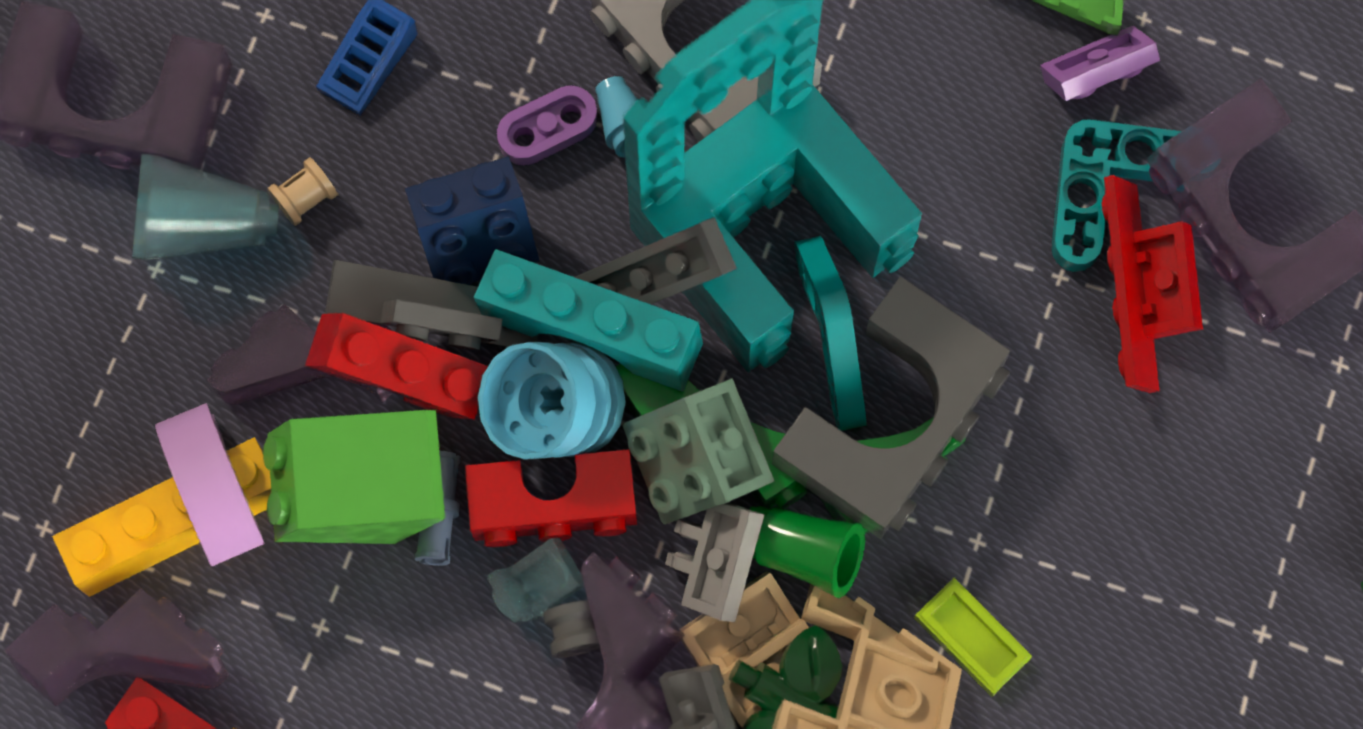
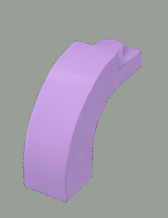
[155,403,264,566]

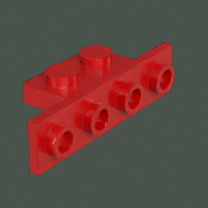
[1102,175,1203,393]

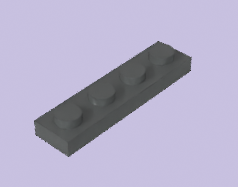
[575,217,737,304]

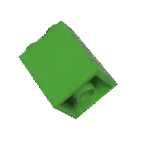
[263,410,445,544]

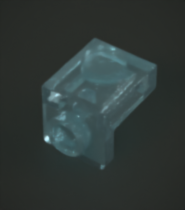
[487,538,587,623]

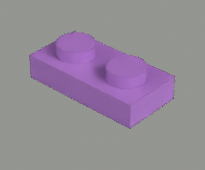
[1040,26,1160,101]

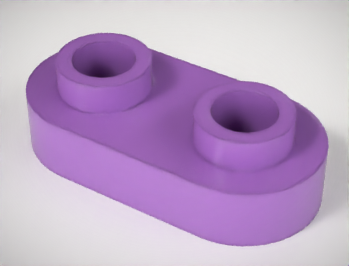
[497,86,597,165]

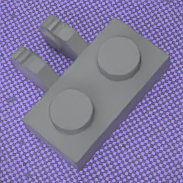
[665,502,764,622]

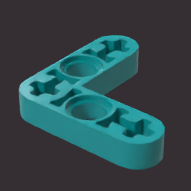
[1051,120,1218,272]
[794,236,867,431]

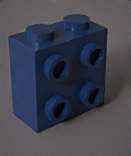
[405,156,540,285]

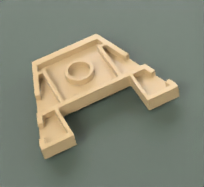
[772,584,962,729]

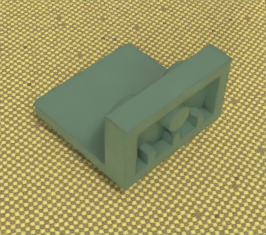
[623,378,774,524]

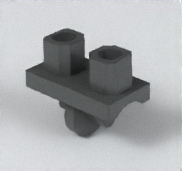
[659,664,738,729]

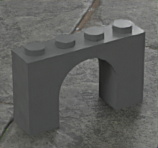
[772,276,1011,539]

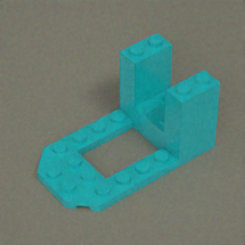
[623,0,923,373]

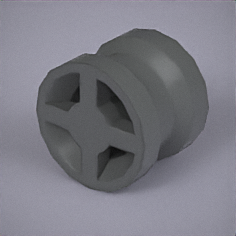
[543,600,606,658]

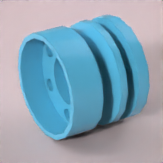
[478,342,625,460]

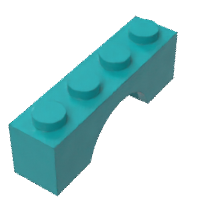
[473,249,703,392]

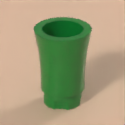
[750,506,865,598]

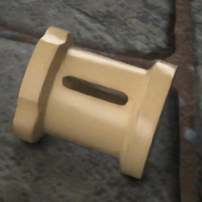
[267,157,338,226]

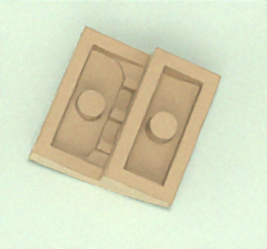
[676,571,809,728]

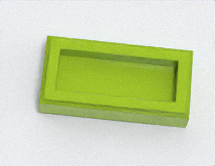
[914,578,1033,697]

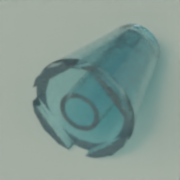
[132,154,279,260]

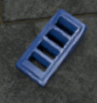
[316,0,418,116]

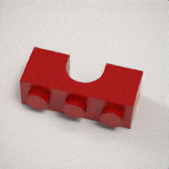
[305,313,488,419]
[465,449,637,547]

